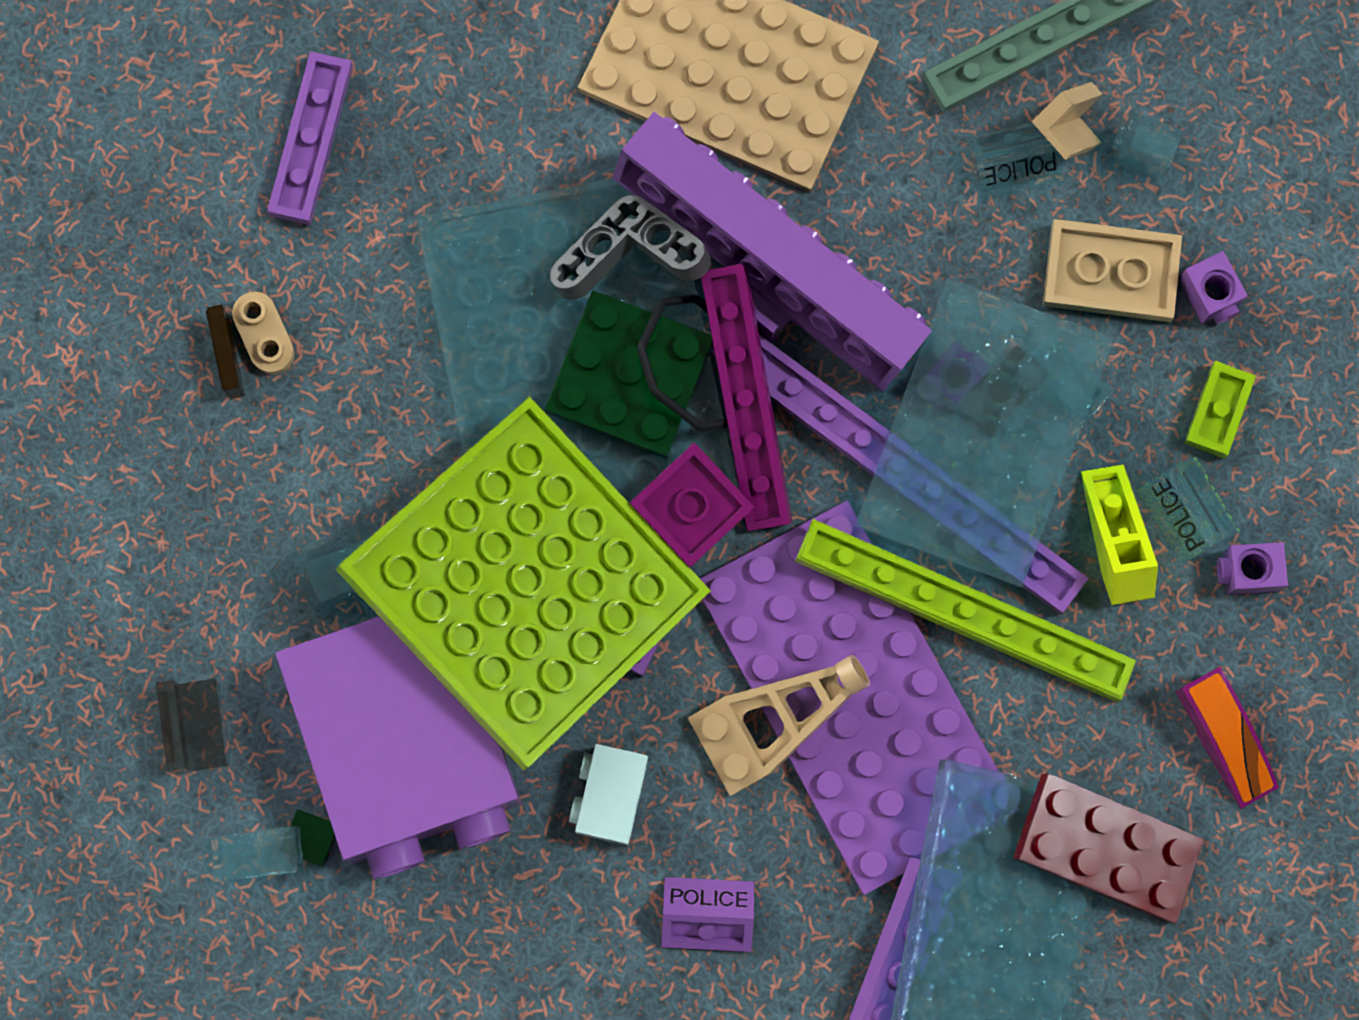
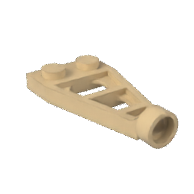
[688,655,870,796]

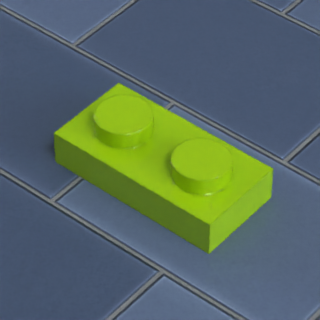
[1184,361,1256,459]

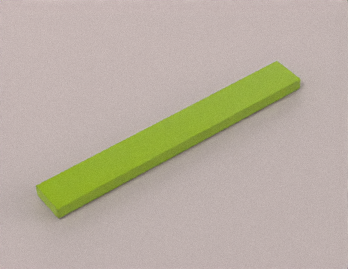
[794,519,1136,703]

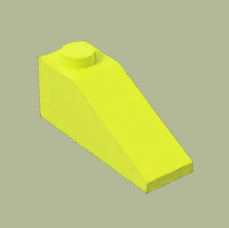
[1081,464,1158,605]

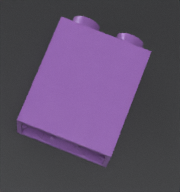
[275,617,522,880]

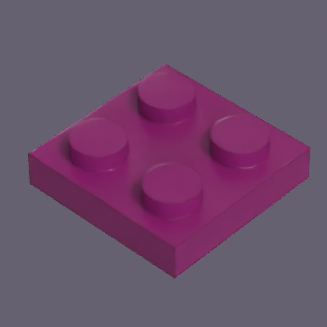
[629,442,754,567]

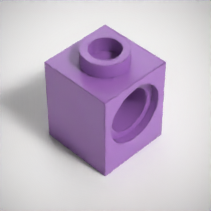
[1178,251,1248,325]
[1217,542,1288,595]

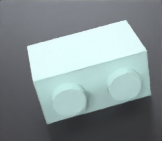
[569,744,648,846]

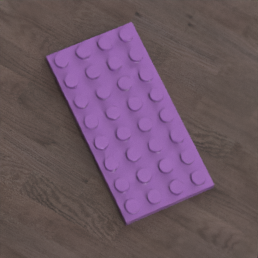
[700,500,1020,895]

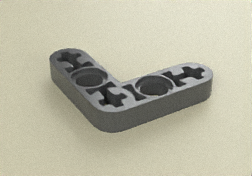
[550,195,711,300]

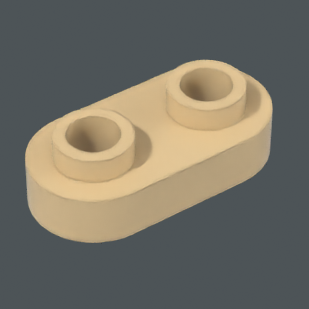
[232,292,295,375]

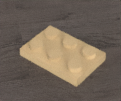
[1043,219,1182,322]

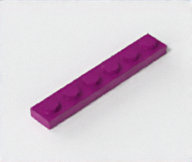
[701,263,793,531]

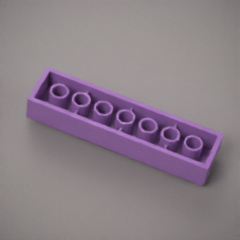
[612,112,932,392]

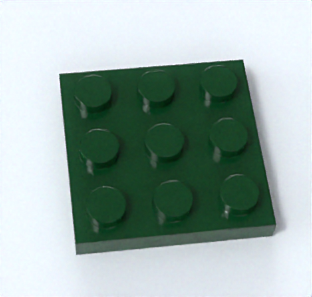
[544,290,713,459]

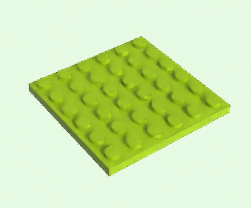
[336,397,711,771]

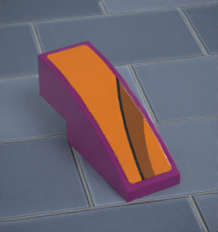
[1175,666,1279,809]

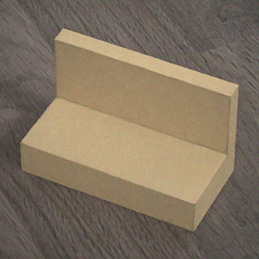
[1032,82,1103,160]

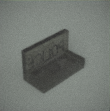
[156,678,227,774]

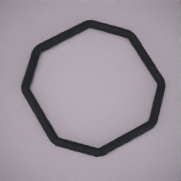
[637,294,728,431]

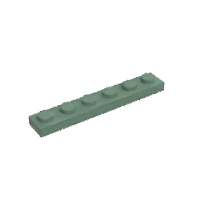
[923,0,1161,113]

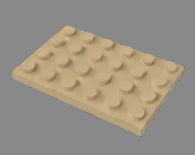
[578,0,879,193]

